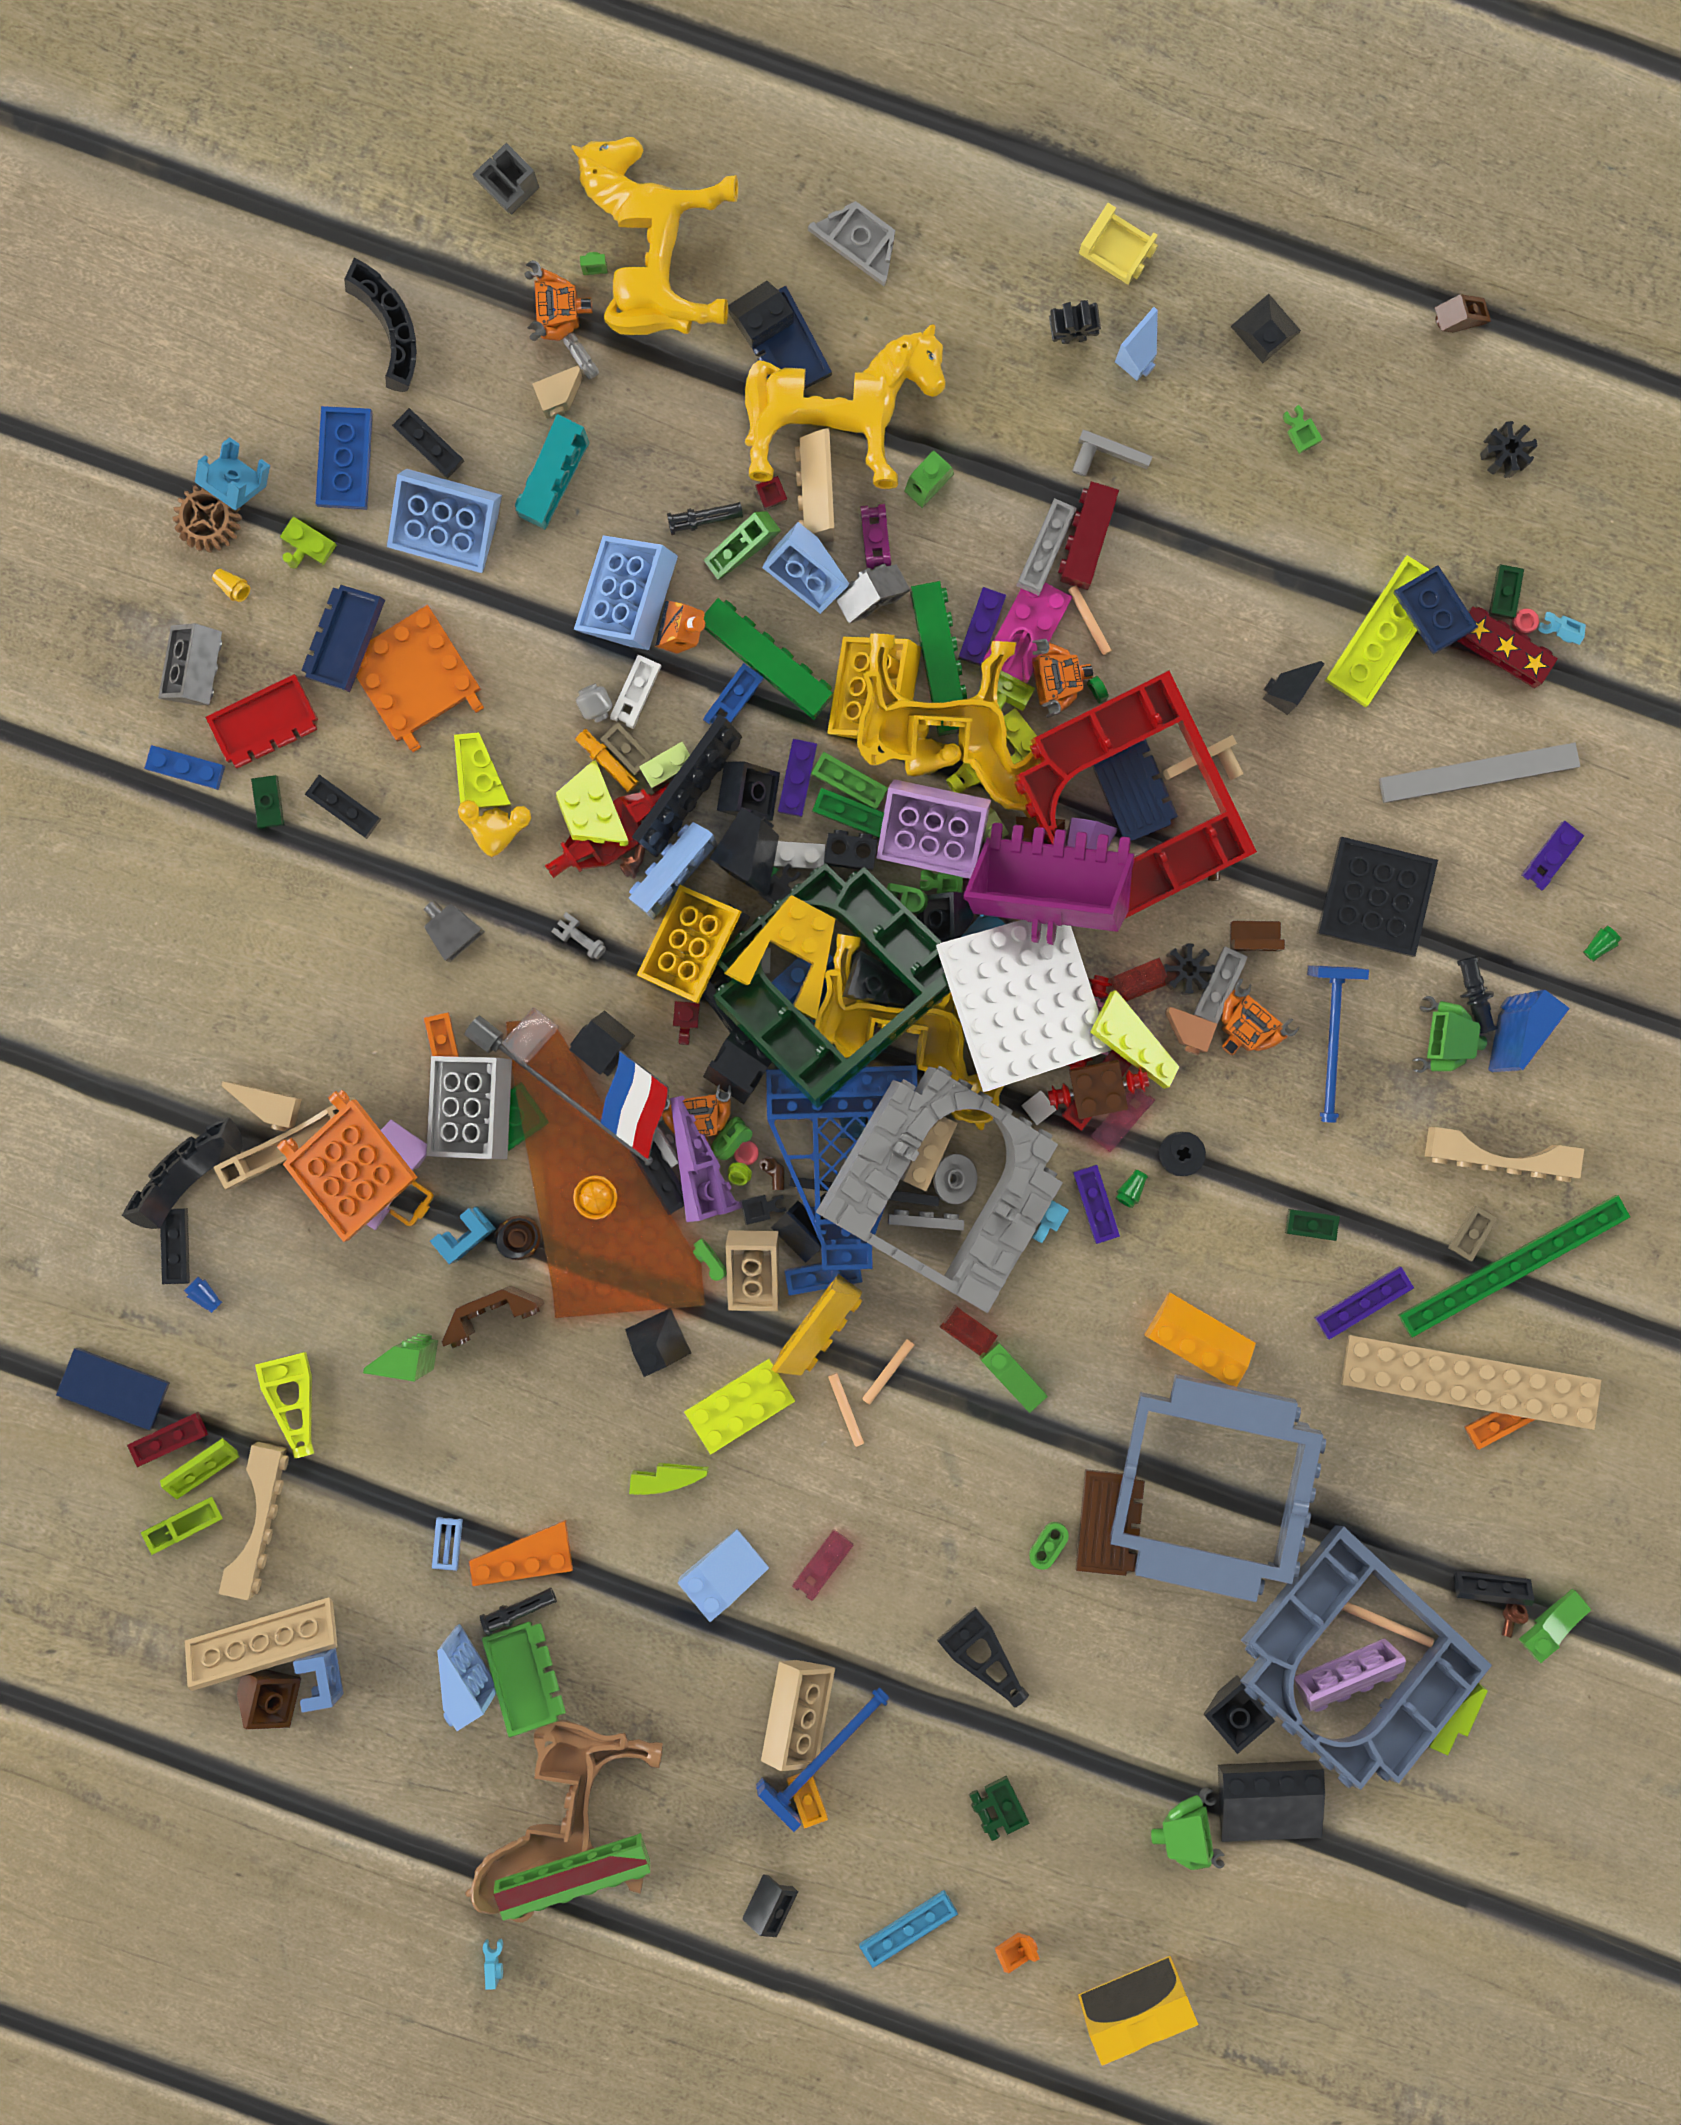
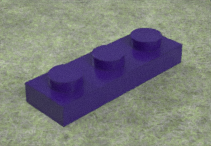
[958,587,1006,666]
[778,739,817,817]
[1073,1165,1120,1244]

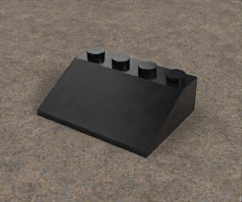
[1218,1760,1325,1842]

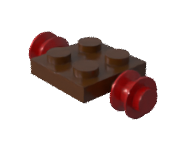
[1048,1060,1149,1119]

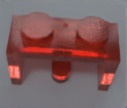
[1110,957,1168,1002]
[940,1304,998,1356]

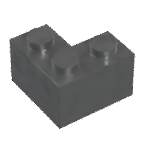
[836,564,910,623]

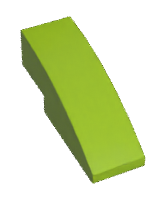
[629,1463,709,1495]
[140,1496,223,1555]
[1429,1683,1488,1756]

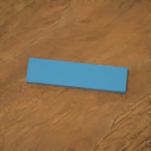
[859,1890,958,1968]

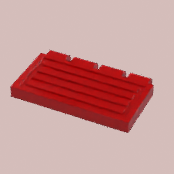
[205,674,318,769]

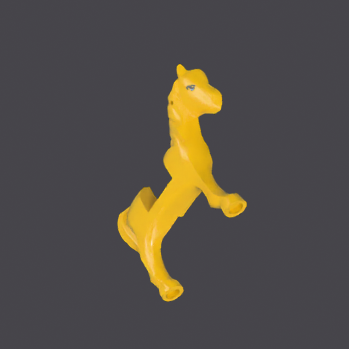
[571,136,738,335]
[745,324,946,489]
[857,634,1041,818]
[814,934,1004,1131]

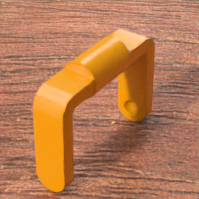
[389,1181,433,1226]

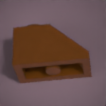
[1435,294,1491,333]

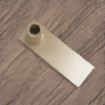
[1162,735,1244,781]

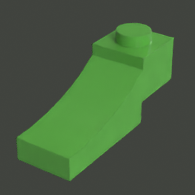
[1518,1589,1591,1663]

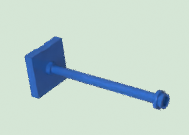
[1307,965,1369,1123]
[756,1687,890,1832]

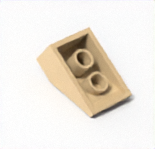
[726,1230,779,1311]

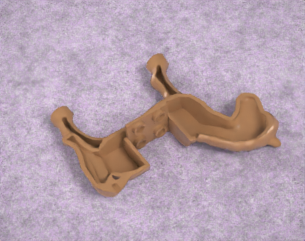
[465,1720,663,1923]

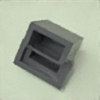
[472,142,540,215]

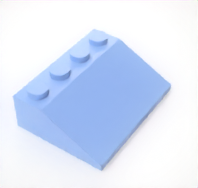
[387,469,502,573]
[574,536,678,650]
[629,822,717,920]
[437,1624,496,1731]

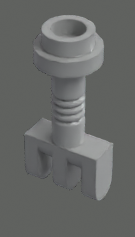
[551,912,606,959]

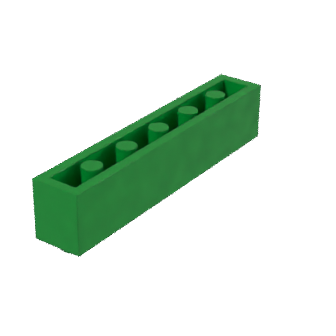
[910,581,967,737]
[704,598,833,720]

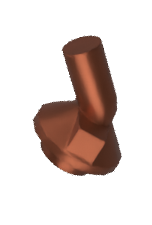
[619,845,646,879]
[1502,1604,1529,1638]

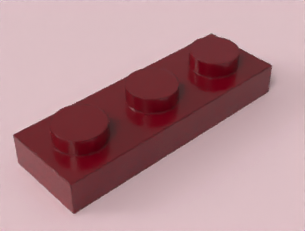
[127,1412,209,1468]

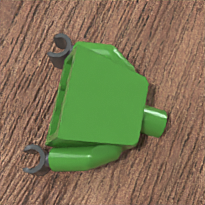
[1412,996,1487,1073]
[1151,1787,1225,1870]

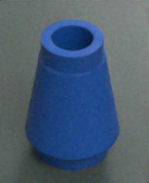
[184,1276,222,1313]

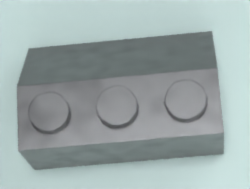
[158,623,222,705]

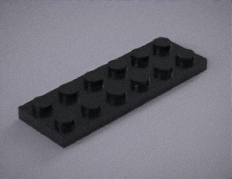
[632,714,742,858]

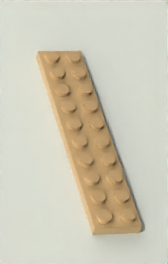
[1341,1335,1602,1430]

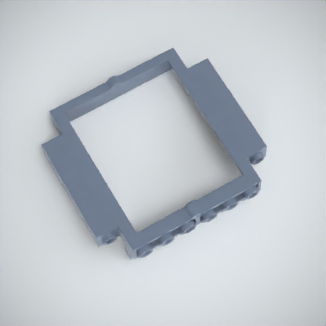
[1110,1374,1326,1602]

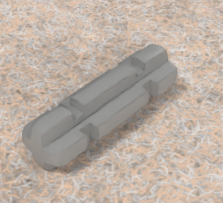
[563,333,599,379]

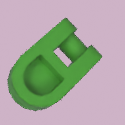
[887,883,928,914]
[711,1117,753,1160]
[693,1238,727,1281]

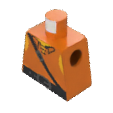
[655,600,705,654]

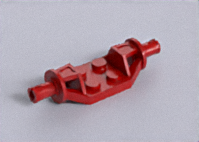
[545,782,670,878]

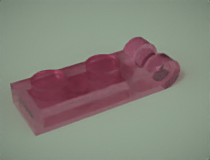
[1091,1088,1155,1152]
[792,1529,854,1601]

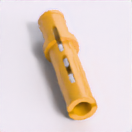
[575,729,639,793]

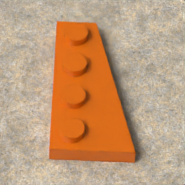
[469,1520,573,1586]

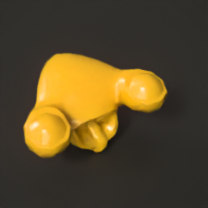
[905,719,962,777]
[458,800,532,858]

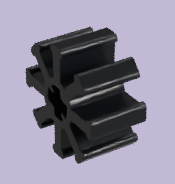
[1049,300,1101,344]
[1480,421,1537,478]
[1161,943,1215,995]

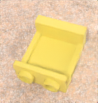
[1079,203,1158,285]

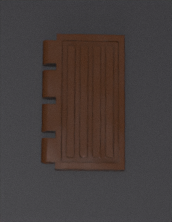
[1075,1469,1145,1576]

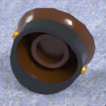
[496,1215,541,1260]

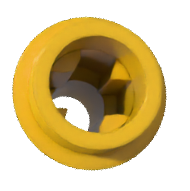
[212,568,250,602]

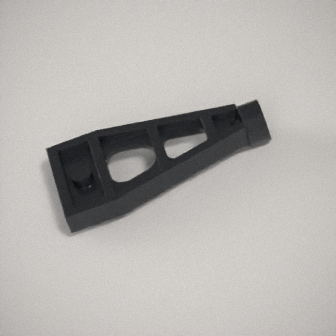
[937,1607,1029,1708]

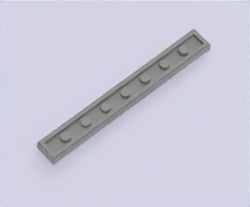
[1379,742,1580,803]

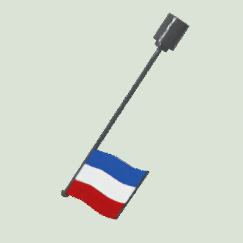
[464,1015,669,1165]

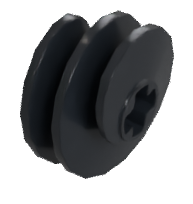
[1159,1132,1206,1176]

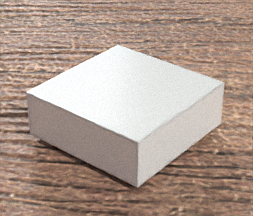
[1021,1090,1056,1125]

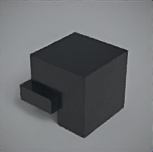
[569,1011,635,1076]

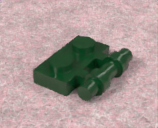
[969,1775,1030,1841]

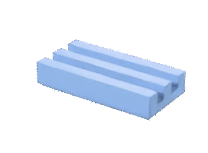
[432,1517,463,1571]

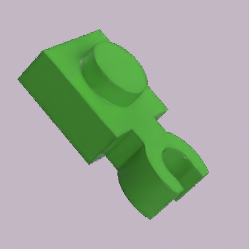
[1283,405,1323,454]
[920,870,963,894]

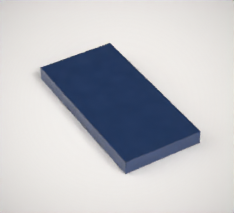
[56,1348,170,1431]

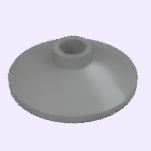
[934,1154,977,1204]

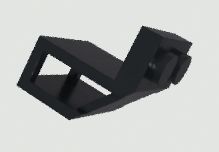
[703,1025,772,1105]

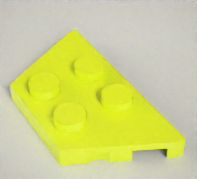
[556,760,628,846]

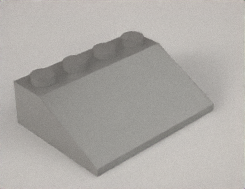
[426,1056,512,1159]

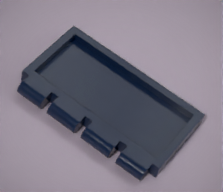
[753,286,832,390]
[301,585,385,692]
[1092,739,1178,842]

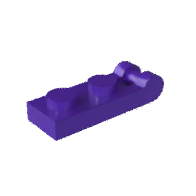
[1521,821,1584,891]

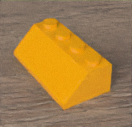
[1144,1292,1256,1387]

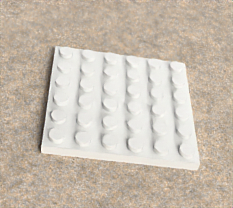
[936,920,1111,1092]

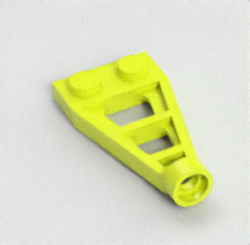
[946,708,1037,793]
[255,1352,314,1459]

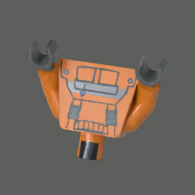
[524,260,593,341]
[1031,639,1093,718]
[1221,979,1300,1056]
[662,1085,732,1144]

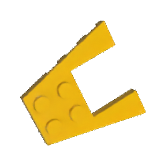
[725,895,835,1020]

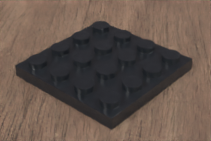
[1317,836,1438,957]

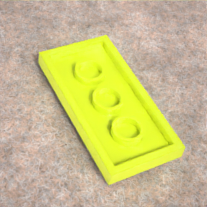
[684,1358,796,1455]

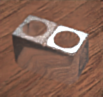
[502,1008,559,1065]

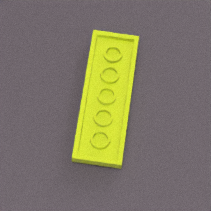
[1324,555,1430,708]

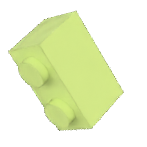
[639,742,690,792]

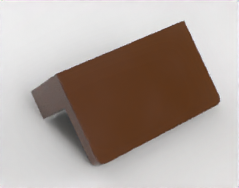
[1230,921,1285,951]

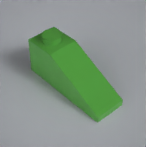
[704,511,781,580]
[979,1341,1048,1413]

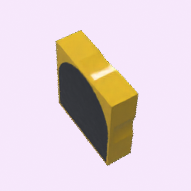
[1078,1956,1199,2066]

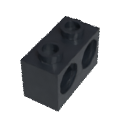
[824,830,878,872]

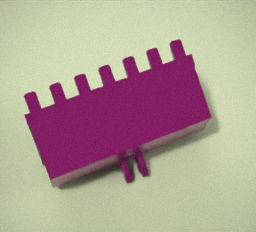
[964,822,1134,945]

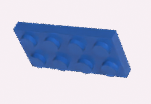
[316,406,373,510]

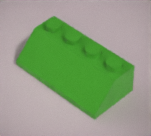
[363,1333,438,1381]

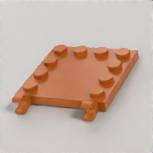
[356,604,484,752]
[277,1090,418,1242]

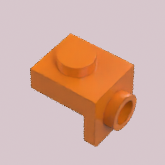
[994,1933,1040,1973]

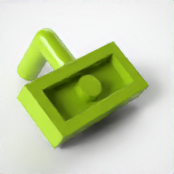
[280,516,337,569]
[979,670,1035,711]

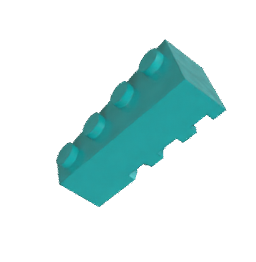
[515,414,590,530]

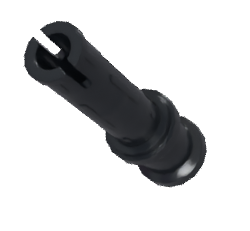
[667,502,743,536]
[480,1587,557,1636]

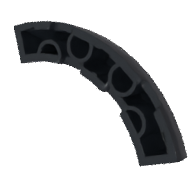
[344,257,417,392]
[122,1117,242,1229]

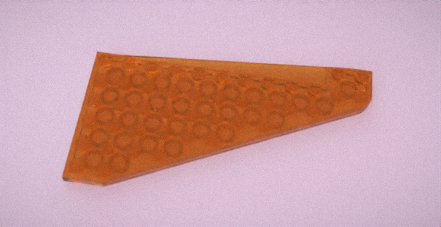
[506,1019,705,1318]

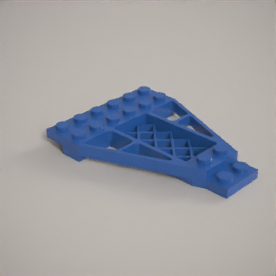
[766,1065,917,1270]

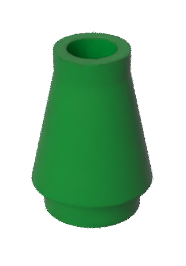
[1583,925,1622,962]
[1116,1169,1148,1208]

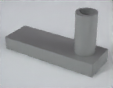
[1072,429,1153,477]

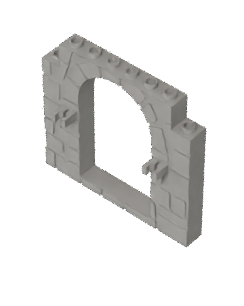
[816,1066,1063,1313]

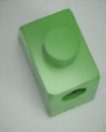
[904,451,954,508]

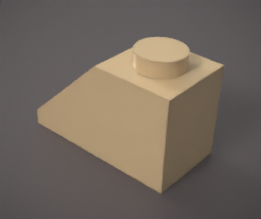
[532,365,583,419]

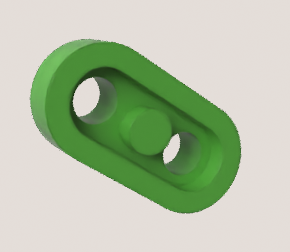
[1029,1522,1069,1570]

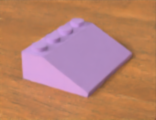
[876,779,991,879]
[1294,1638,1406,1712]

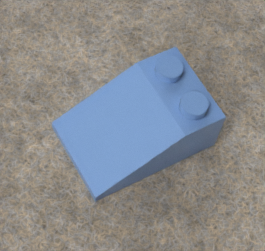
[762,522,849,614]
[678,1529,769,1622]

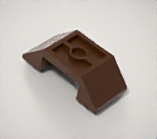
[442,1286,545,1348]

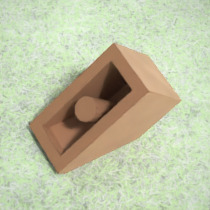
[1165,1007,1217,1055]

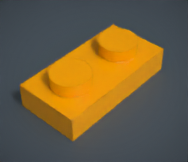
[787,1773,828,1829]

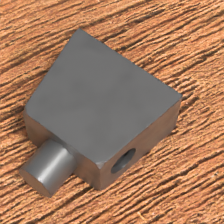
[424,900,485,962]

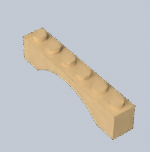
[214,1097,355,1189]
[1425,1127,1584,1183]
[219,1442,289,1600]

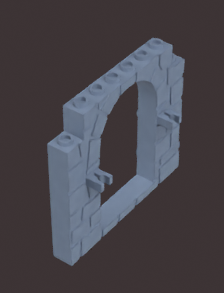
[1240,1526,1492,1790]

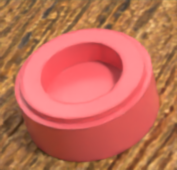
[1512,609,1539,635]
[734,1141,759,1165]

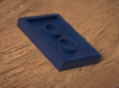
[1394,565,1478,655]

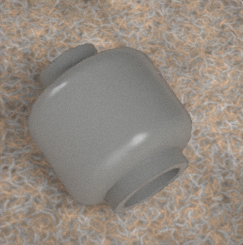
[576,683,613,723]

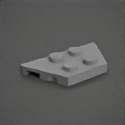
[808,201,895,286]

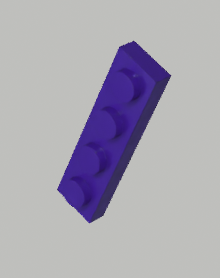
[1314,1266,1414,1340]

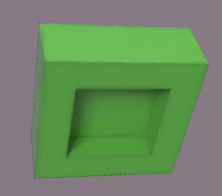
[580,252,608,275]

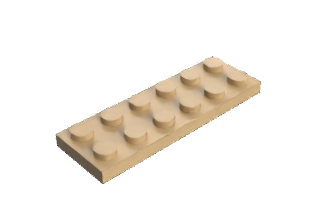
[185,1597,338,1691]

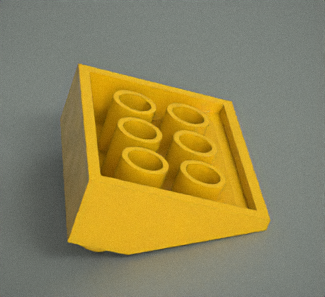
[827,637,922,739]
[637,885,741,1003]
[771,1274,862,1375]

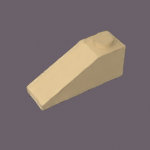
[222,1081,302,1132]

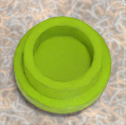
[727,1163,752,1186]

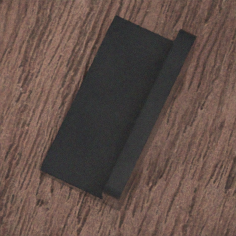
[743,1874,798,1937]

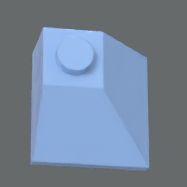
[1115,307,1158,381]

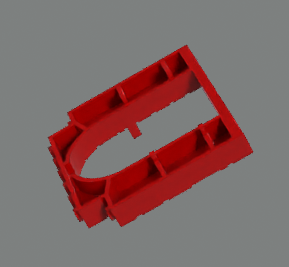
[1014,670,1257,919]

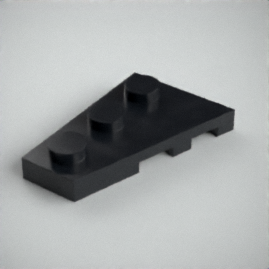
[842,951,918,1008]

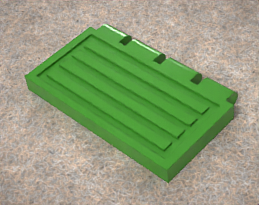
[482,1622,566,1738]

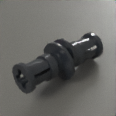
[1457,956,1498,1034]

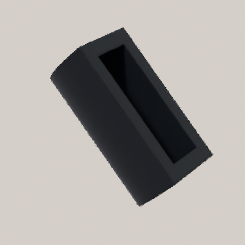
[771,1200,821,1263]

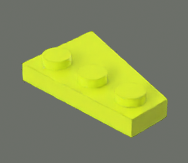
[454,733,512,809]

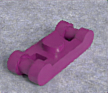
[860,504,891,569]

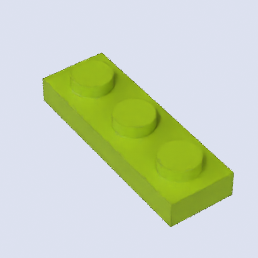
[160,1438,239,1499]

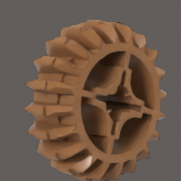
[172,486,242,553]

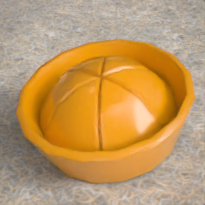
[573,1175,617,1220]

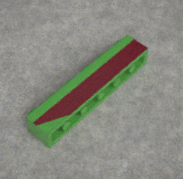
[493,1833,650,1921]

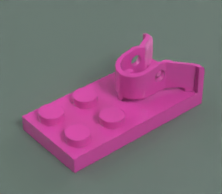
[983,583,1072,684]

